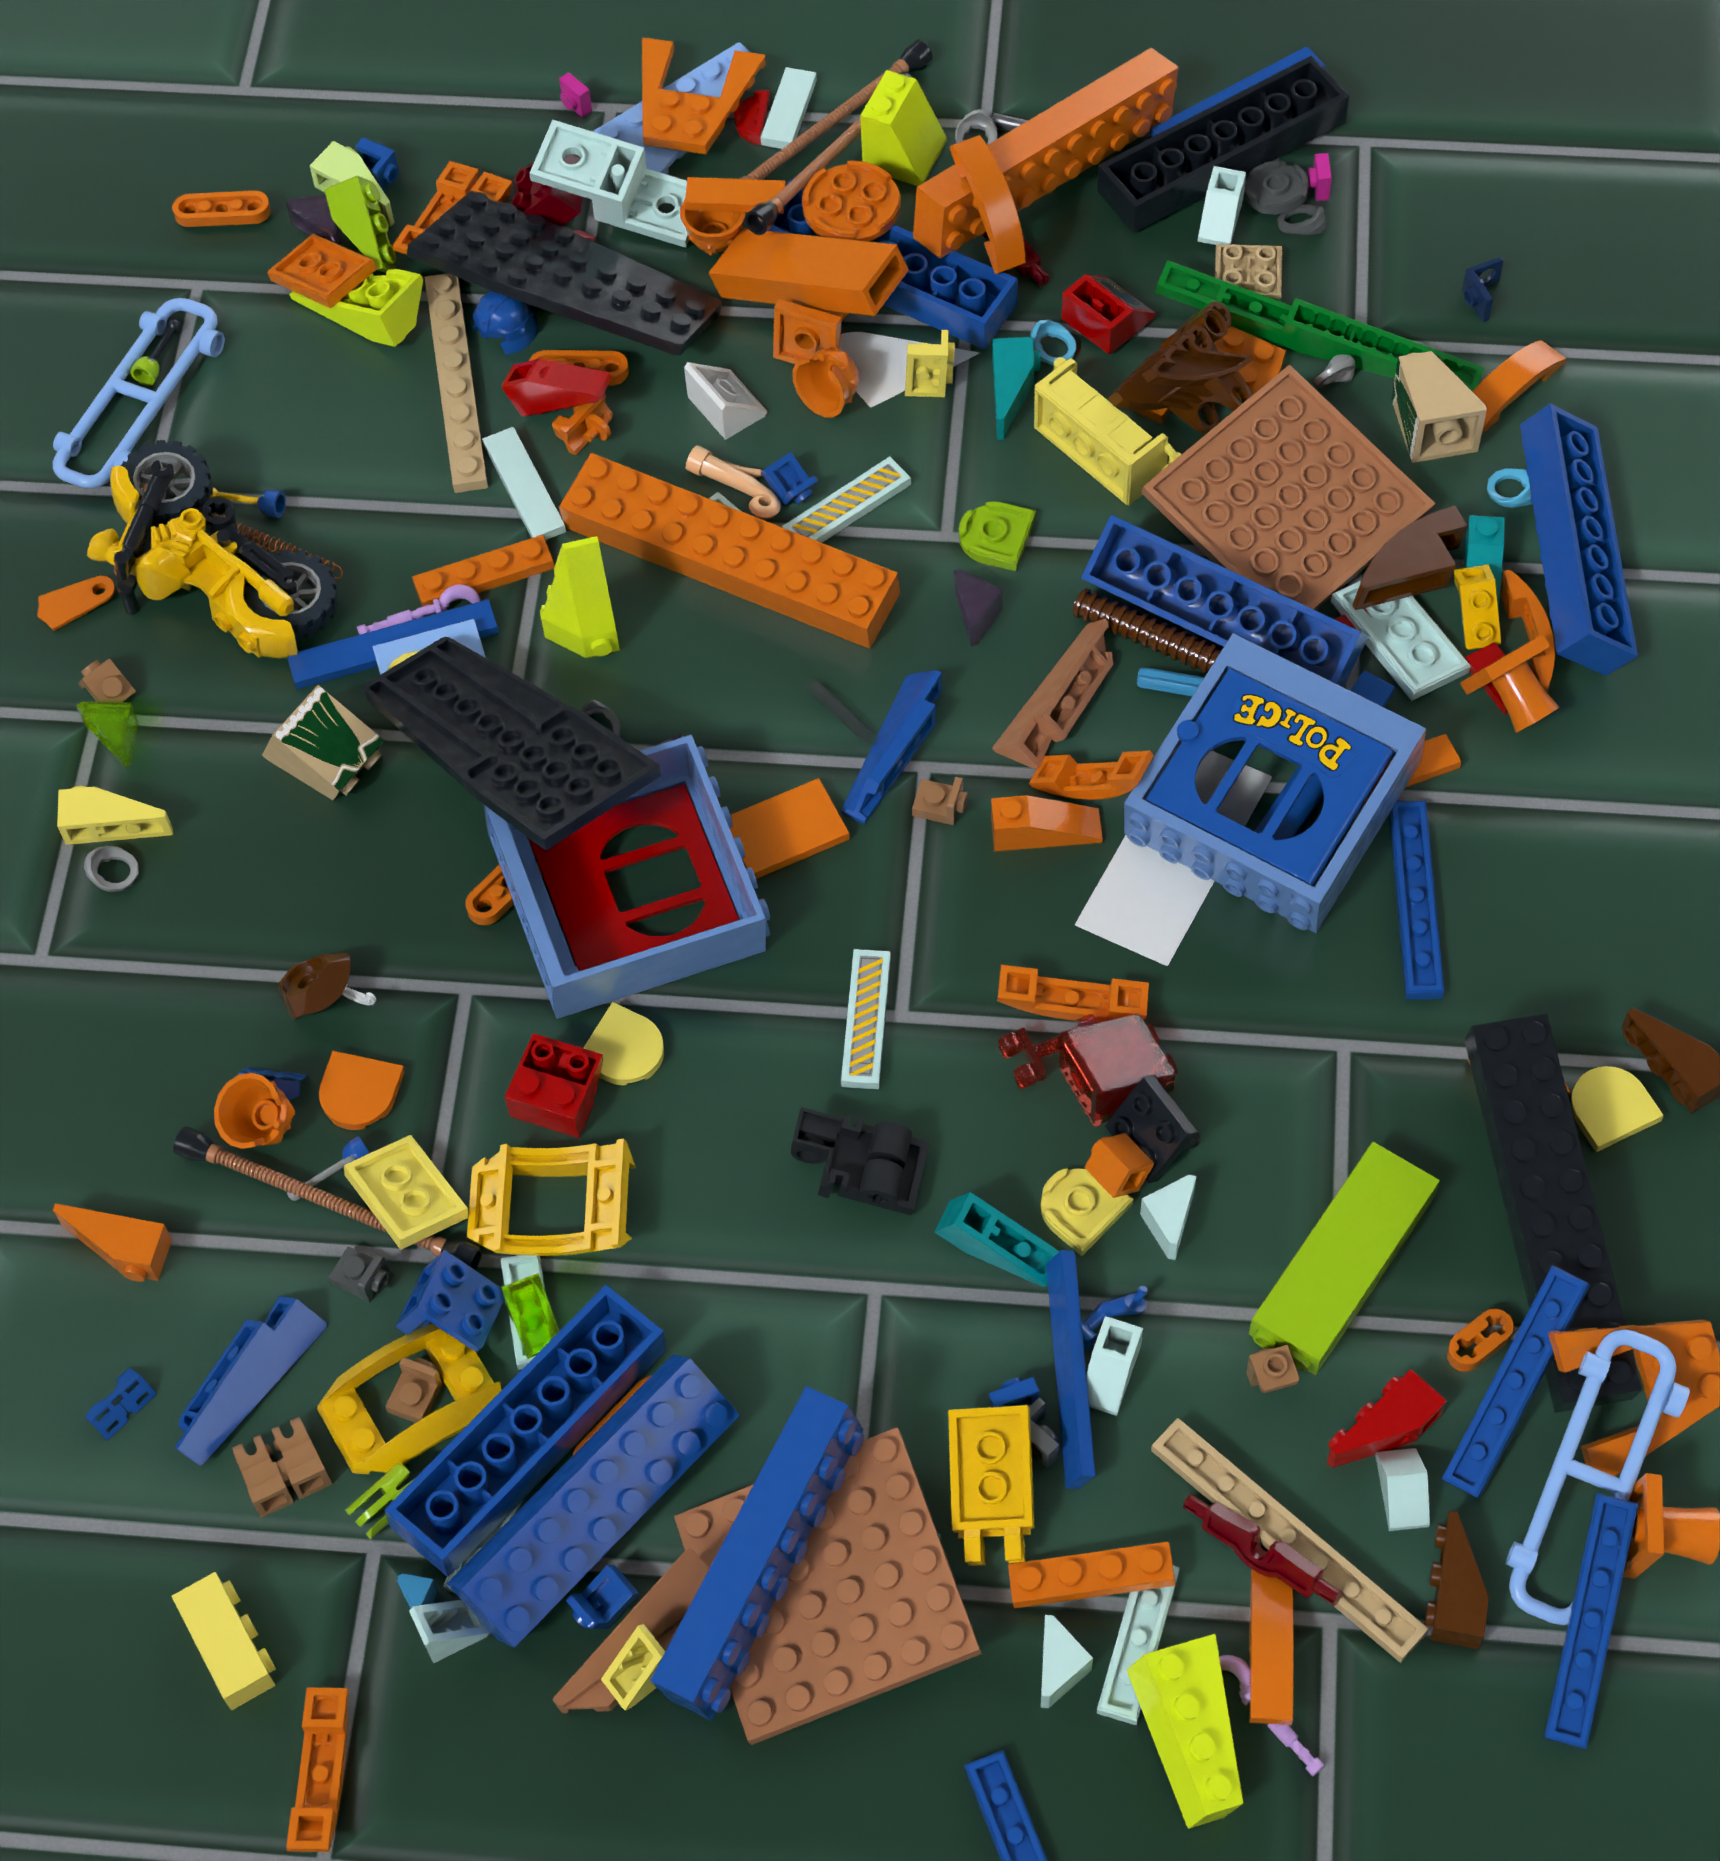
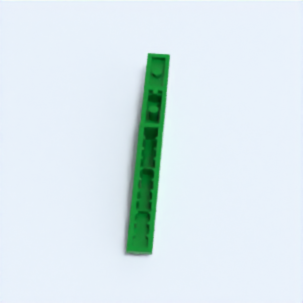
[1155,260,1485,391]

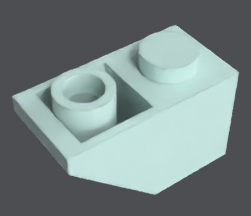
[1198,166,1246,245]
[1086,1316,1143,1416]

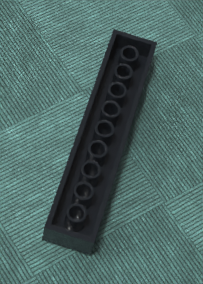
[1464,1013,1642,1413]

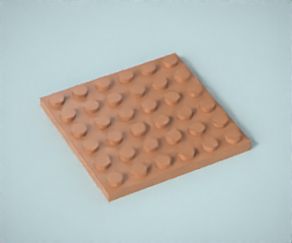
[1141,365,1436,611]
[674,1427,982,1745]

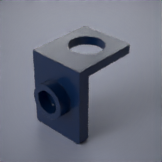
[1462,257,1504,322]

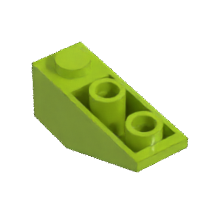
[324,175,397,273]

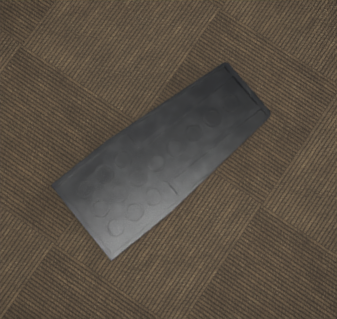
[407,190,722,355]
[364,637,661,851]

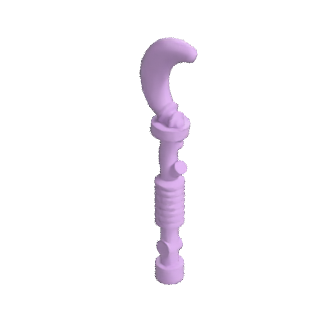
[357,584,480,635]
[1219,1655,1325,1777]

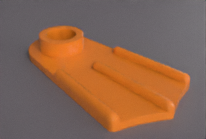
[37,576,115,631]

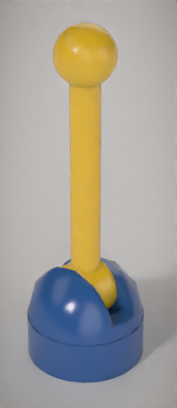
[210,488,286,518]

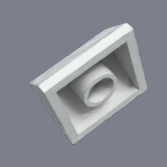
[684,362,768,440]

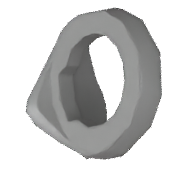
[955,109,997,145]
[1313,355,1355,388]
[84,846,138,892]

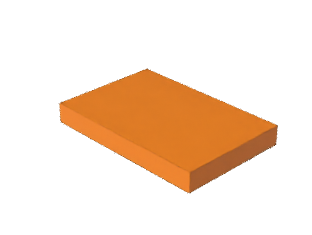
[267,234,377,308]
[729,778,850,879]

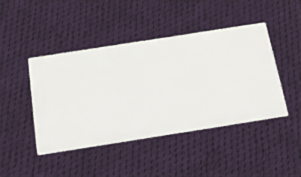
[1075,751,1272,966]

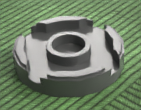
[1244,160,1309,215]

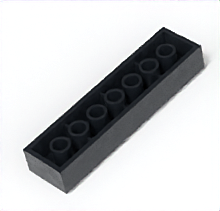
[1097,56,1349,233]

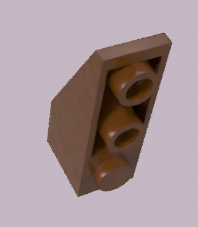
[1621,1008,1720,1114]
[1424,1511,1489,1649]

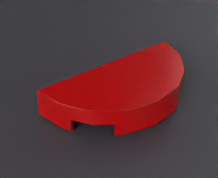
[734,90,770,145]

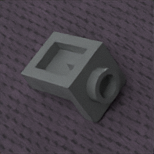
[328,1246,390,1303]
[1025,1398,1059,1469]

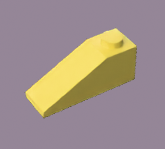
[57,786,173,845]

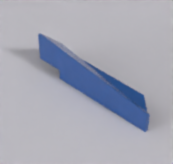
[841,670,942,825]
[175,1296,327,1465]

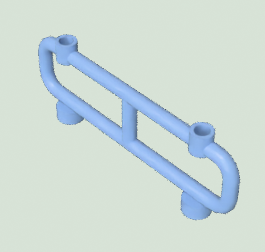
[53,298,225,489]
[1506,1329,1690,1625]

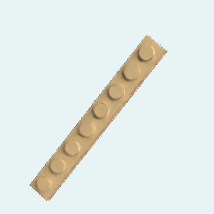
[425,273,488,493]
[1151,1418,1428,1663]

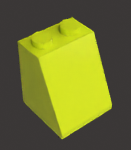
[860,70,947,186]

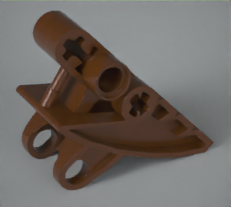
[1108,301,1252,434]

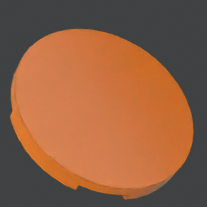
[802,161,901,241]

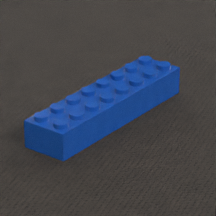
[768,180,1018,350]
[1520,403,1638,676]
[1081,515,1369,688]
[384,1285,666,1577]
[447,1355,740,1648]
[650,1386,864,1721]

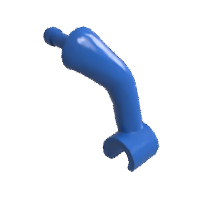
[1081,1286,1147,1352]

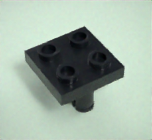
[1105,1074,1201,1184]

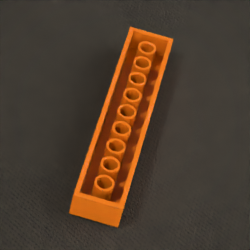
[913,48,1179,258]
[559,453,900,649]

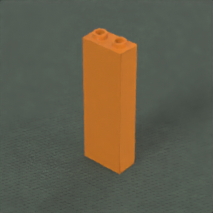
[709,229,909,316]

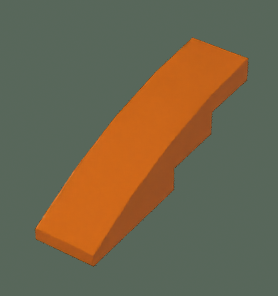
[1249,1569,1293,1725]

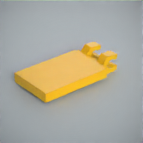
[948,1405,1035,1566]

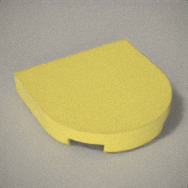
[583,1002,664,1086]
[1571,1066,1664,1152]
[1041,1168,1134,1256]

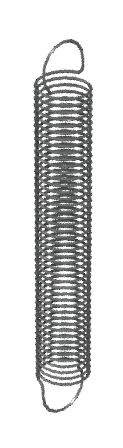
[804,679,879,746]

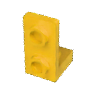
[1453,564,1501,650]

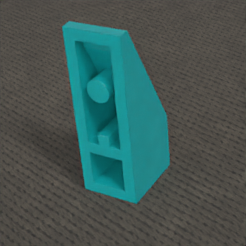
[992,337,1040,440]
[1461,515,1505,625]
[934,1192,1060,1287]

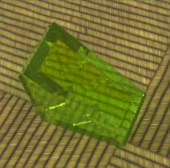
[76,701,139,768]
[501,1273,559,1359]

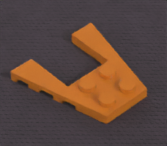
[642,37,766,154]
[1132,325,1286,424]
[1548,1320,1720,1487]

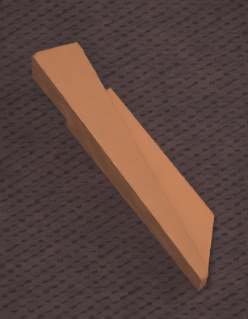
[992,619,1113,769]
[553,1547,709,1713]

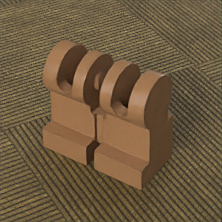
[232,1417,333,1518]

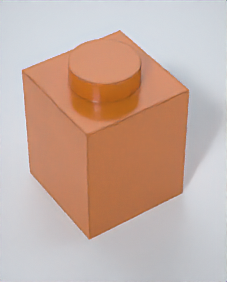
[1084,1133,1155,1198]

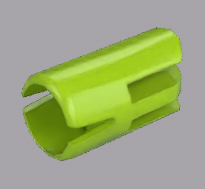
[345,1463,414,1540]

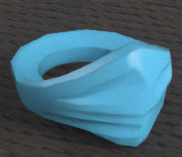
[1030,320,1077,366]
[1487,468,1532,508]

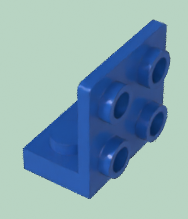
[395,1250,506,1352]

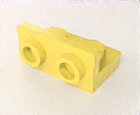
[905,330,955,397]

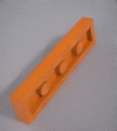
[412,535,554,607]
[1008,1541,1176,1608]

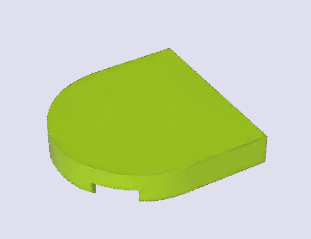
[959,501,1036,571]

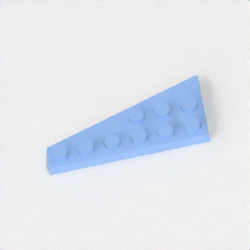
[592,42,749,175]

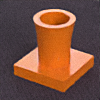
[773,299,849,364]
[1460,634,1560,733]
[1623,1473,1720,1579]

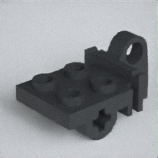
[791,1107,930,1215]

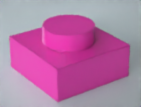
[559,72,592,118]
[1308,153,1332,201]

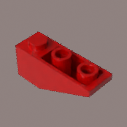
[501,359,612,417]
[1327,1369,1447,1468]

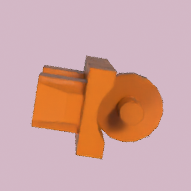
[552,395,613,456]

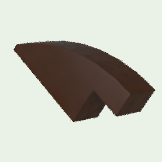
[1353,506,1468,610]

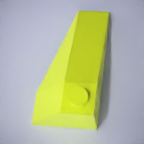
[289,269,423,347]
[540,536,620,658]

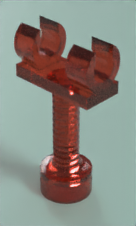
[998,1014,1103,1089]

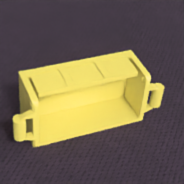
[1034,357,1182,506]

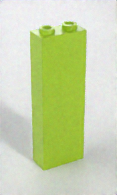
[1249,1142,1440,1375]

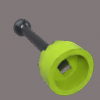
[130,319,181,386]

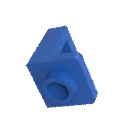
[355,137,399,192]
[761,452,818,506]
[988,1377,1039,1407]
[566,1564,640,1629]

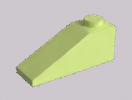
[310,141,395,227]

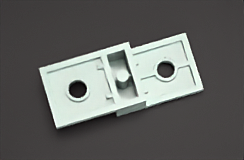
[529,119,689,248]

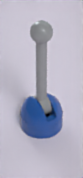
[287,1136,370,1201]

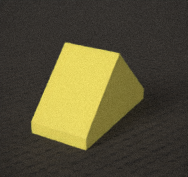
[601,1624,665,1711]

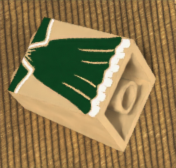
[1391,351,1487,463]
[262,685,384,800]

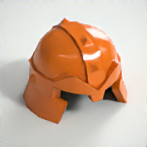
[680,199,746,256]
[792,347,859,418]
[214,1072,295,1149]

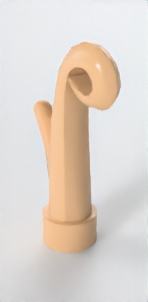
[685,445,781,519]

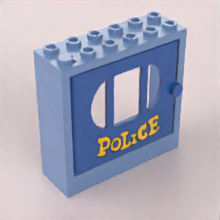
[1124,633,1426,933]

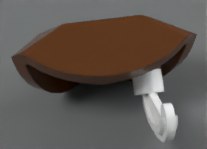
[278,953,377,1021]

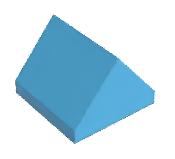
[397,1574,439,1608]

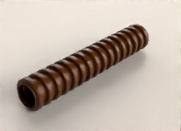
[1073,588,1223,674]

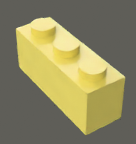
[171,1572,276,1710]

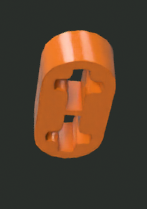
[1447,1309,1514,1372]

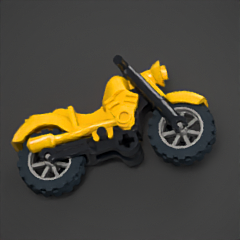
[87,440,338,658]

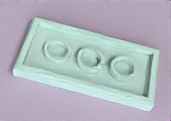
[1331,581,1471,701]

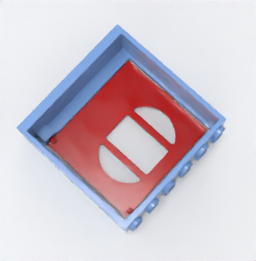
[484,735,770,1019]

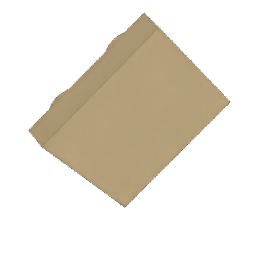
[1215,244,1282,302]

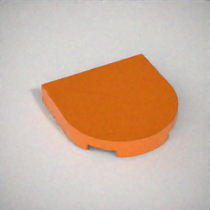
[319,1051,405,1130]

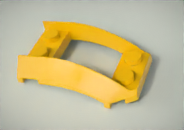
[467,1138,636,1256]
[317,1323,501,1475]

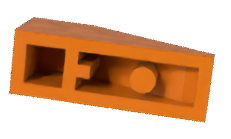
[991,795,1103,852]
[53,1203,172,1282]

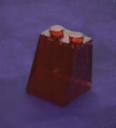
[1058,1014,1178,1127]

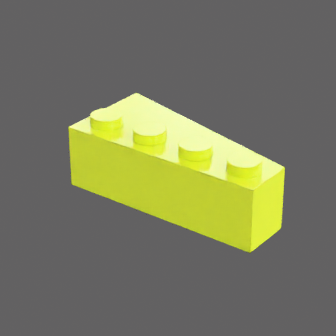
[1126,1634,1243,1829]

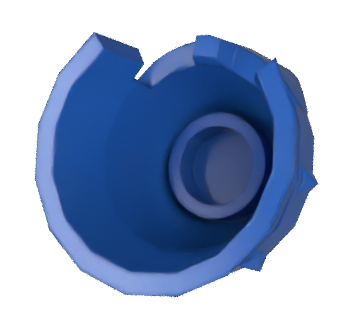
[472,291,538,355]

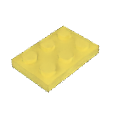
[344,1135,468,1250]

